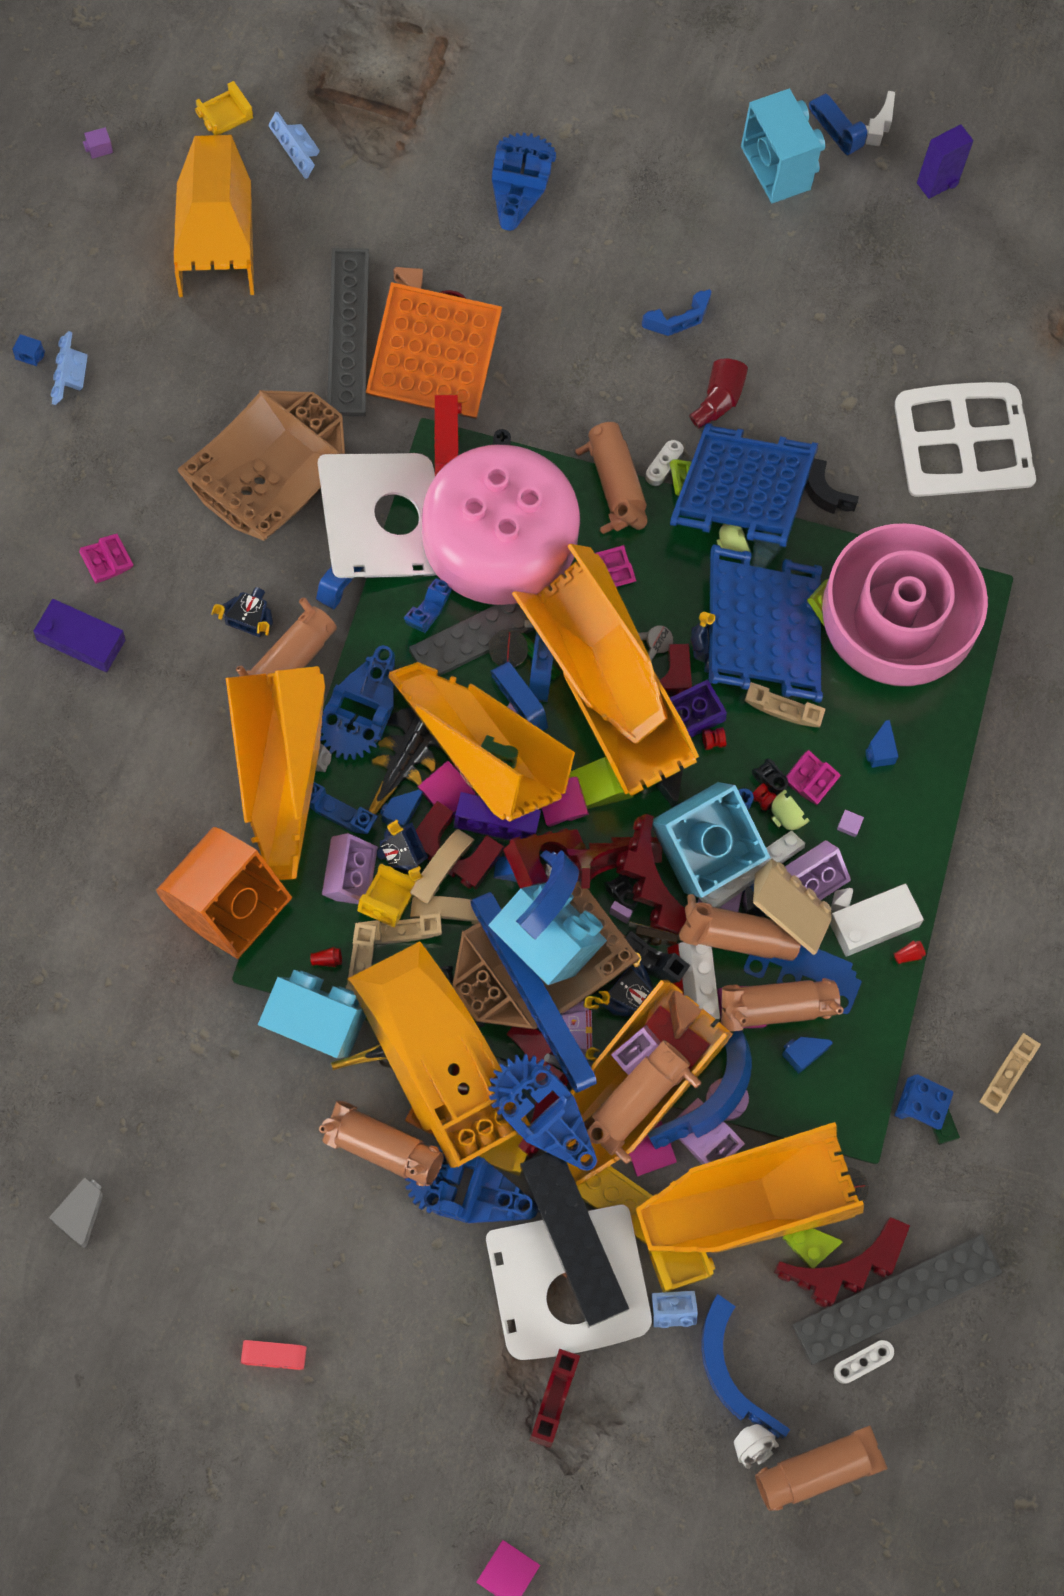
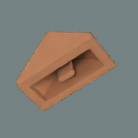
[394,267,423,289]
[668,991,702,1039]

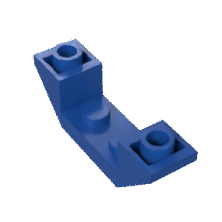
[642,289,711,336]
[404,578,452,633]
[529,631,553,702]
[309,782,378,834]

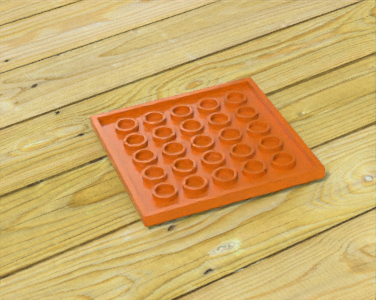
[366,282,502,419]

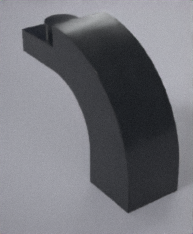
[805,458,859,514]
[624,931,691,983]

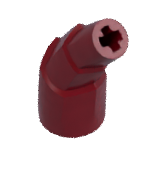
[689,358,748,429]

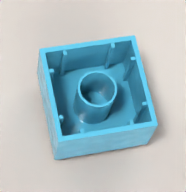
[741,88,825,203]
[652,782,771,898]
[488,883,607,985]
[258,970,366,1058]

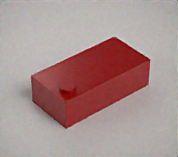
[435,395,462,476]

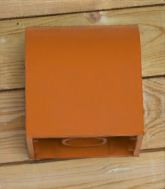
[156,827,292,959]

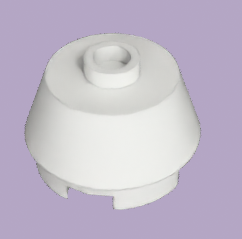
[734,1424,779,1469]

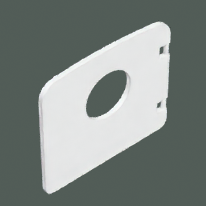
[318,453,437,578]
[486,1205,652,1360]

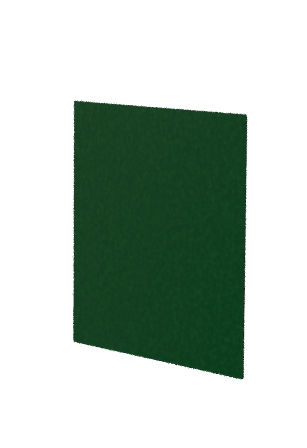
[232,418,1013,1164]

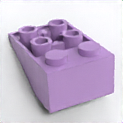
[611,1025,675,1086]
[676,1098,745,1165]

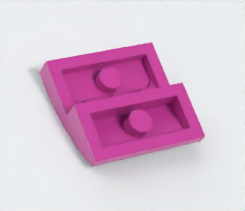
[79,534,133,584]
[595,545,636,587]
[786,750,841,805]
[417,761,476,812]
[542,777,589,827]
[628,1120,677,1176]
[476,1540,540,1596]

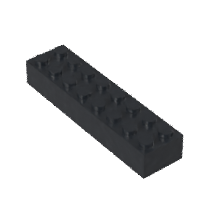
[520,1152,629,1328]

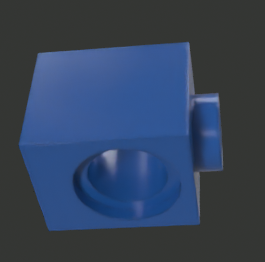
[12,334,45,366]

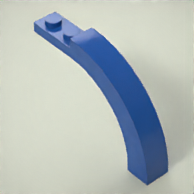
[516,850,579,940]
[648,1030,752,1149]
[701,1294,790,1439]

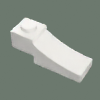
[865,91,895,146]

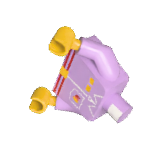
[561,996,600,1062]

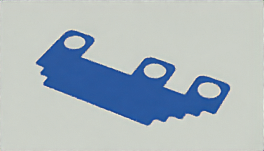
[744,945,861,1014]

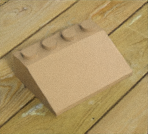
[753,859,832,955]

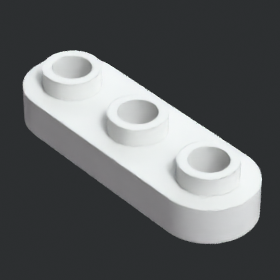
[645,440,684,486]
[834,1340,894,1384]

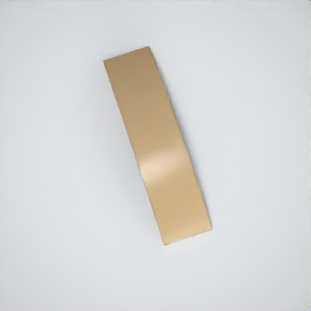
[744,682,825,727]
[410,829,474,904]
[410,896,479,924]
[359,913,442,944]
[346,923,377,1007]
[979,1033,1041,1114]

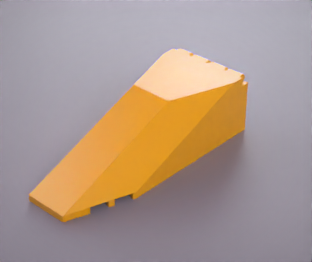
[174,135,254,297]
[512,544,668,744]
[389,662,575,821]
[226,666,325,880]
[563,672,699,796]
[545,980,733,1186]
[636,1122,864,1252]

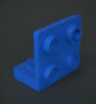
[894,1074,954,1130]

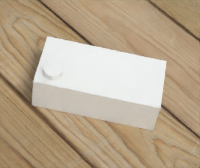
[830,884,924,957]

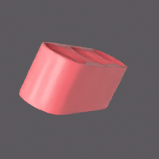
[241,1340,307,1370]

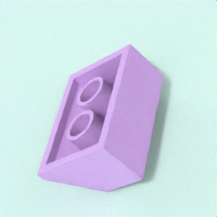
[322,833,378,904]
[785,840,851,900]

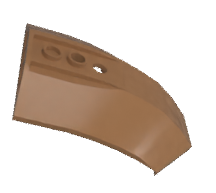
[178,390,345,541]
[452,875,640,1029]

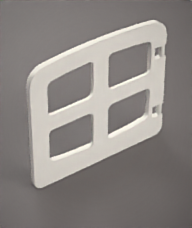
[895,382,1036,497]

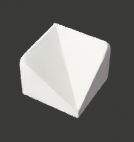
[831,888,853,911]

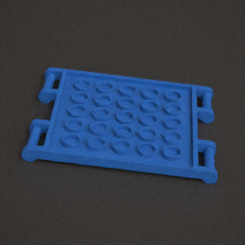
[670,423,818,547]
[709,544,823,703]

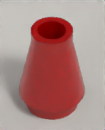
[893,940,926,964]
[310,947,342,967]

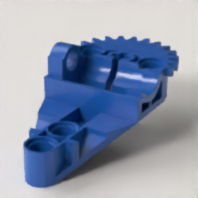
[492,132,556,231]
[320,645,395,760]
[488,1054,597,1171]
[405,1145,538,1223]

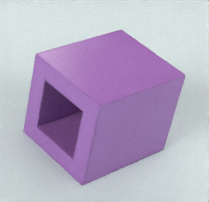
[83,127,113,159]

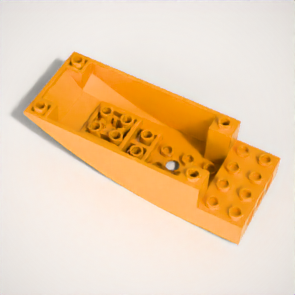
[347,942,530,1168]

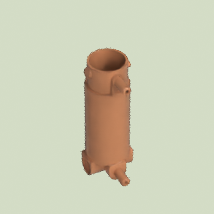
[575,422,647,534]
[236,598,337,676]
[679,894,801,961]
[722,978,844,1031]
[587,1040,701,1164]
[319,1101,444,1186]
[755,1426,888,1511]

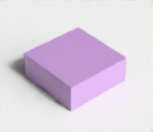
[837,810,864,837]
[609,901,633,924]

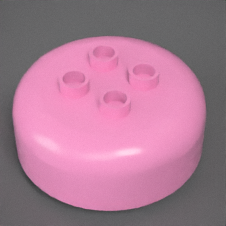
[422,445,580,605]
[822,523,988,686]

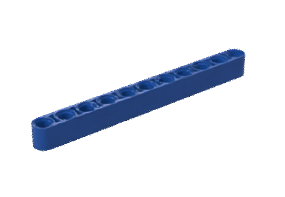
[471,892,597,1093]

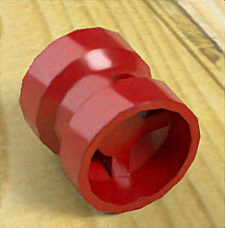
[702,727,726,750]
[753,783,777,811]

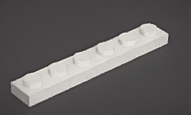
[699,830,805,908]

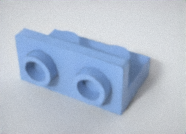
[651,1291,698,1328]

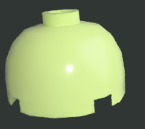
[717,524,751,552]
[771,789,810,830]

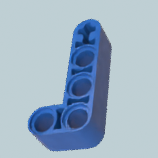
[809,93,867,155]
[316,566,363,610]
[491,662,548,731]

